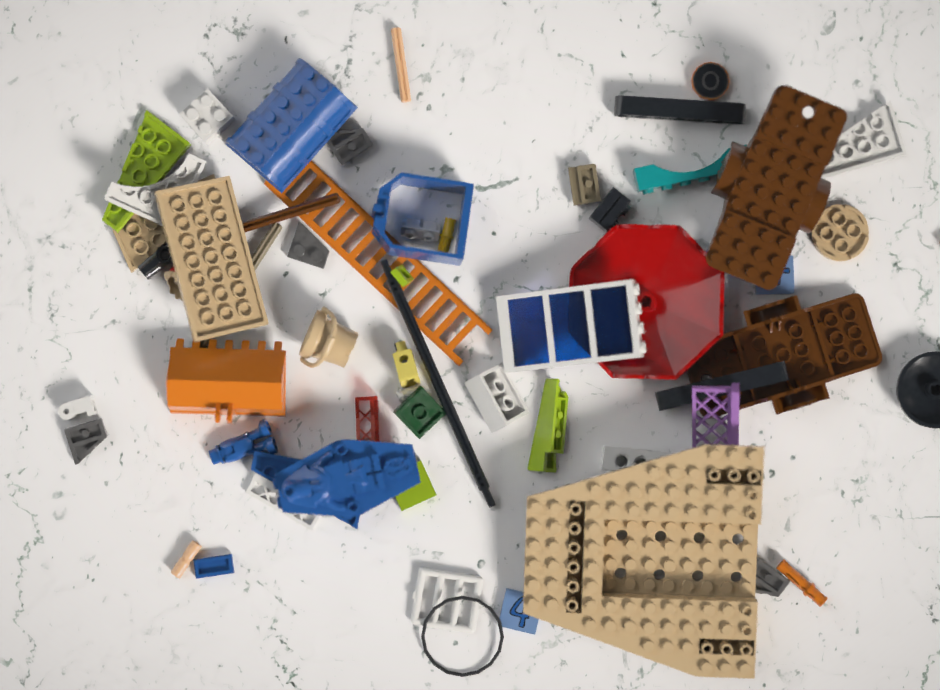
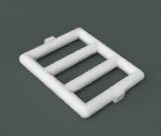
[411,567,483,633]

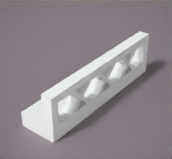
[246,473,321,531]

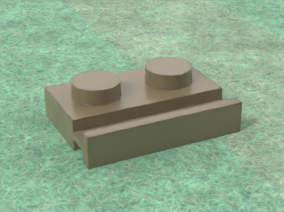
[568,164,601,206]

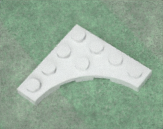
[104,153,206,226]

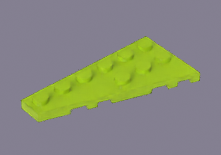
[102,110,191,233]

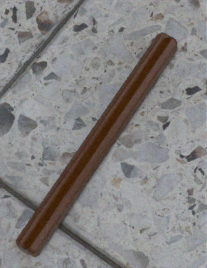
[242,193,340,232]

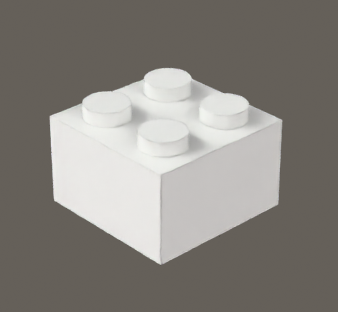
[179,88,236,145]

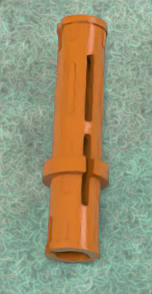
[776,559,828,607]

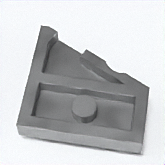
[327,128,374,165]

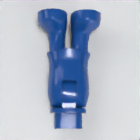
[209,418,278,465]

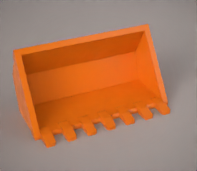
[166,338,286,423]

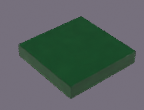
[393,385,446,439]

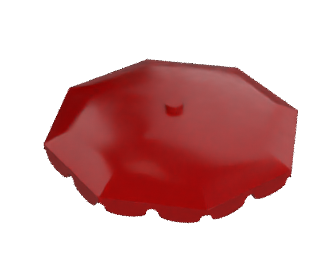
[568,224,725,380]

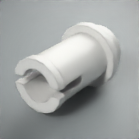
[396,384,419,403]

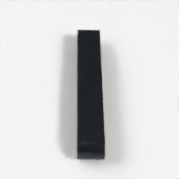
[614,95,746,125]
[655,361,789,411]

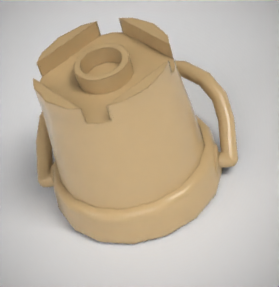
[299,307,358,368]

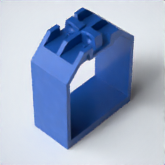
[372,172,474,266]

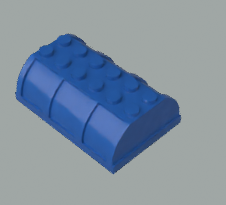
[225,58,358,193]

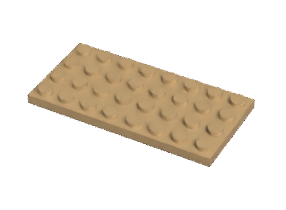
[154,176,269,342]

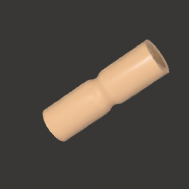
[171,540,202,579]

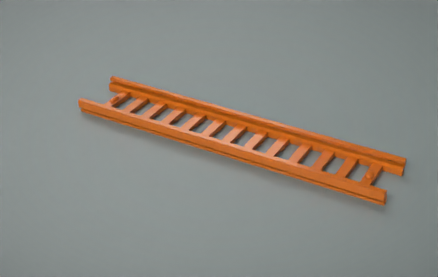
[264,161,493,366]

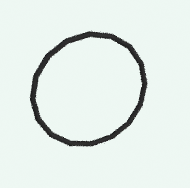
[421,596,504,677]

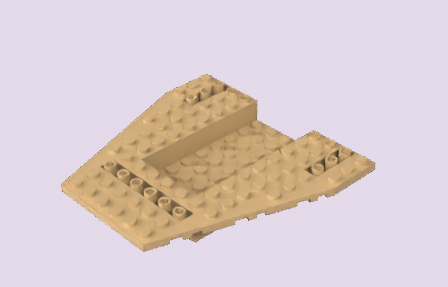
[523,444,765,679]

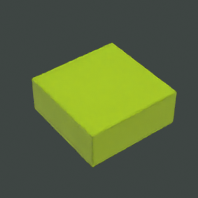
[390,264,414,287]

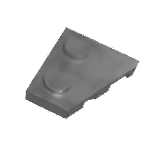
[287,222,330,269]
[64,418,108,465]
[755,558,790,597]

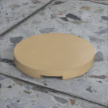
[811,204,869,261]

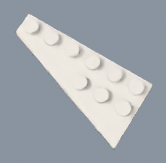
[821,100,907,179]

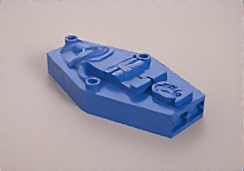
[273,439,421,517]

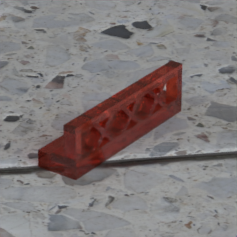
[355,396,380,442]

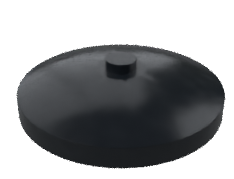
[896,351,940,429]

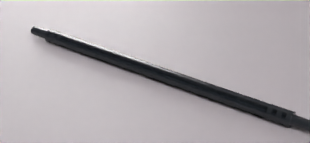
[380,259,496,508]

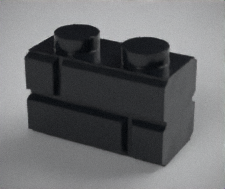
[588,187,631,233]

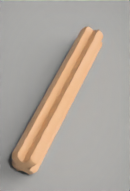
[391,27,411,103]

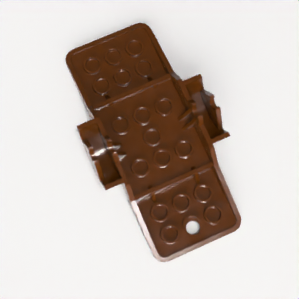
[705,85,847,290]
[686,293,882,419]

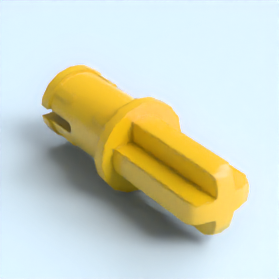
[437,217,457,253]

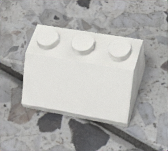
[465,363,529,433]

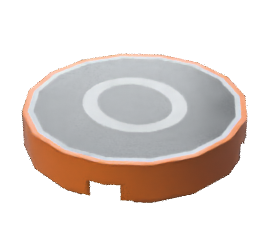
[691,62,730,101]

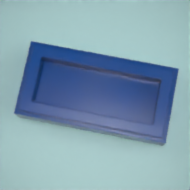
[193,554,235,579]

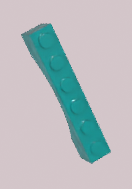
[633,144,747,195]

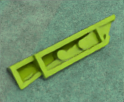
[527,378,568,473]

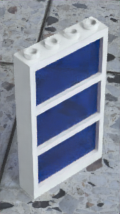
[496,279,646,373]

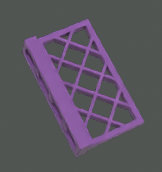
[692,383,739,448]

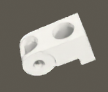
[58,396,98,420]

